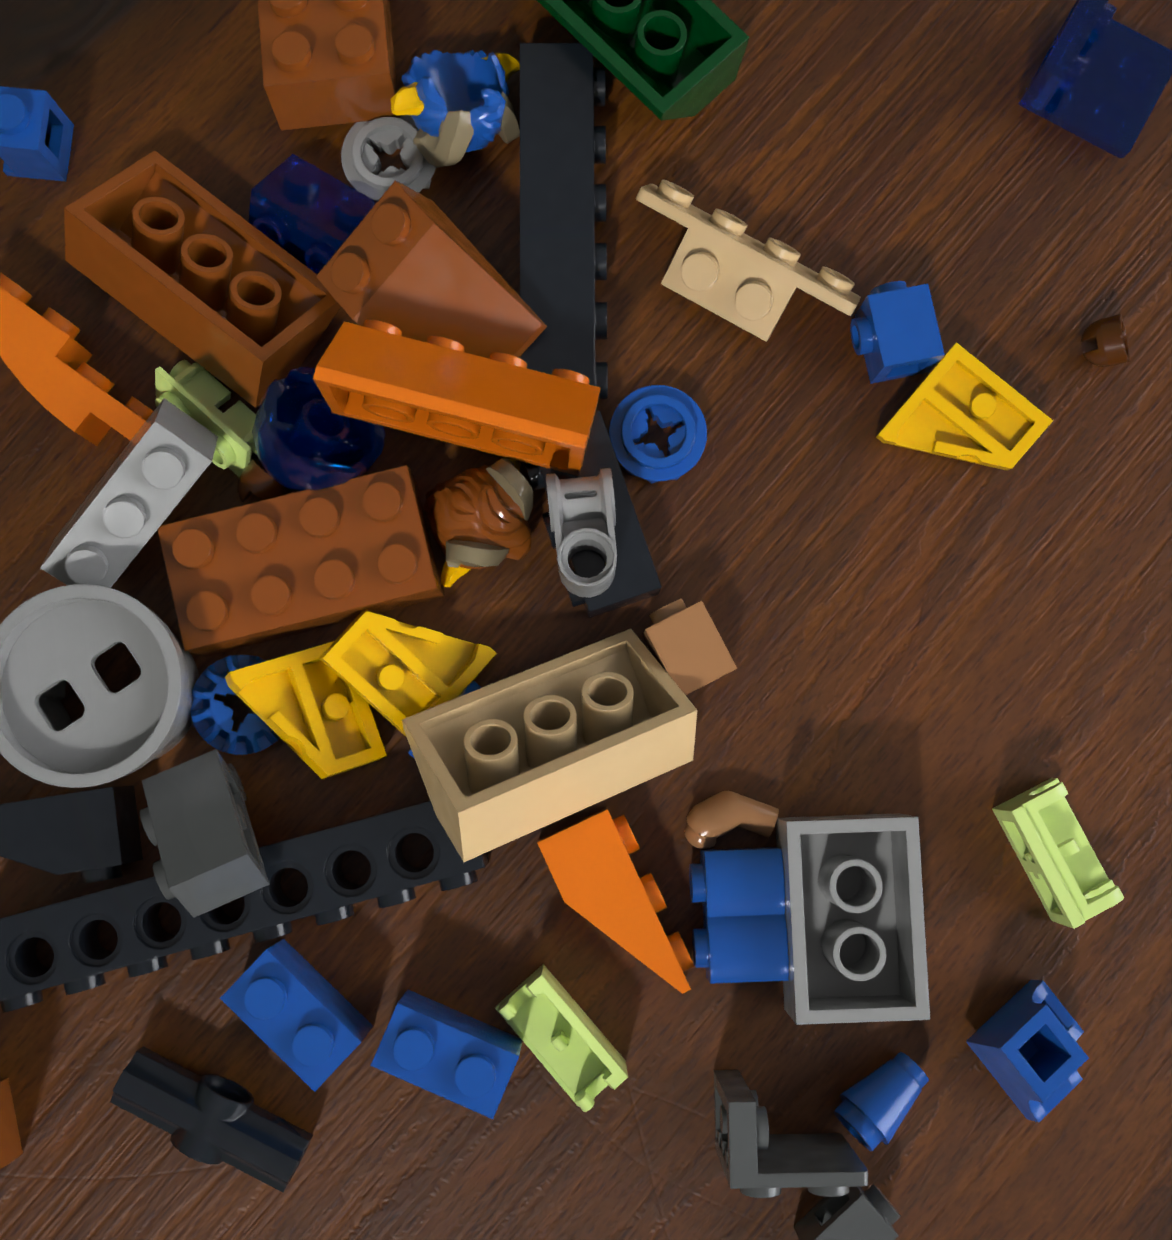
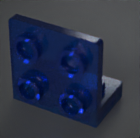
[1018,0,1172,158]

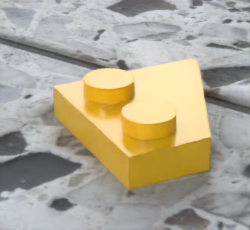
[876,342,1053,471]
[319,611,497,736]
[225,641,387,779]

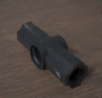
[110,1046,313,1192]

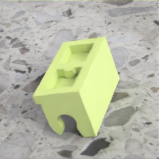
[992,778,1124,929]
[495,964,628,1112]

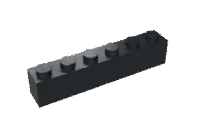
[520,43,608,399]

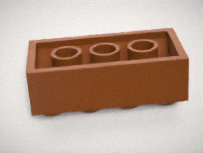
[64,150,341,408]

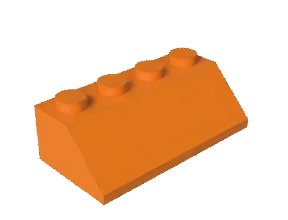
[313,320,601,476]

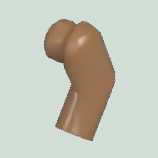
[684,791,779,849]

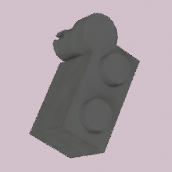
[140,749,270,918]

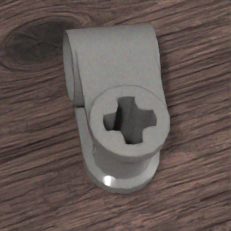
[546,468,617,598]

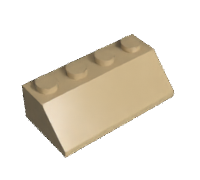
[402,629,697,862]

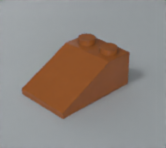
[316,180,547,359]

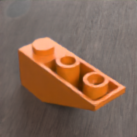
[537,807,695,994]

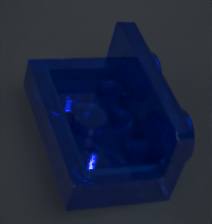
[249,154,377,275]

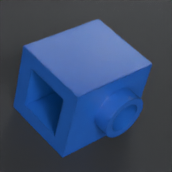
[850,281,945,384]

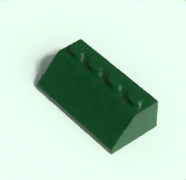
[537,0,750,121]

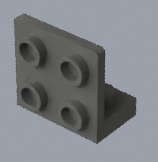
[714,1070,868,1198]

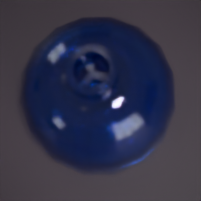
[252,367,385,492]

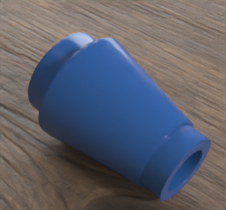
[833,1052,929,1152]

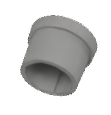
[0,584,199,788]

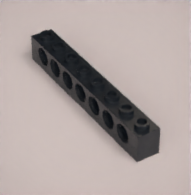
[0,801,489,1013]

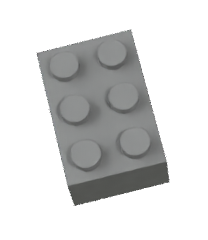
[775,813,930,1025]

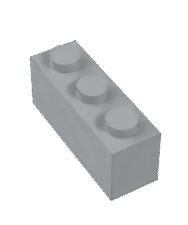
[40,398,218,588]

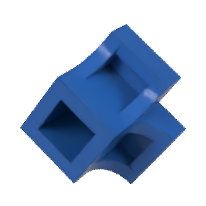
[966,979,1089,1123]

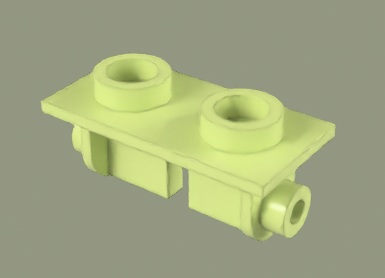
[155,360,276,478]

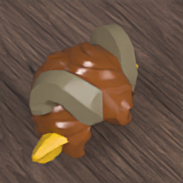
[423,457,533,587]

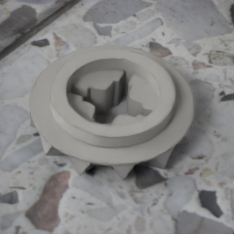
[341,115,438,201]

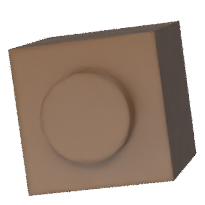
[642,598,737,695]

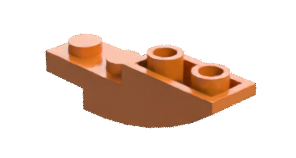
[0,272,154,446]

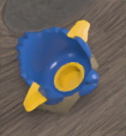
[390,50,520,167]

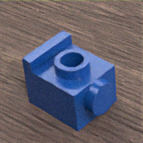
[0,86,74,182]

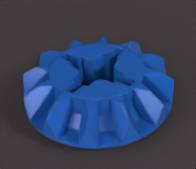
[609,385,707,484]
[190,655,280,755]

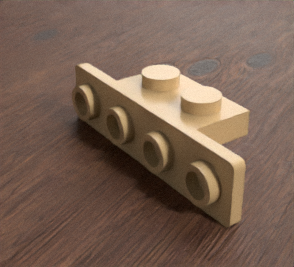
[635,180,861,342]

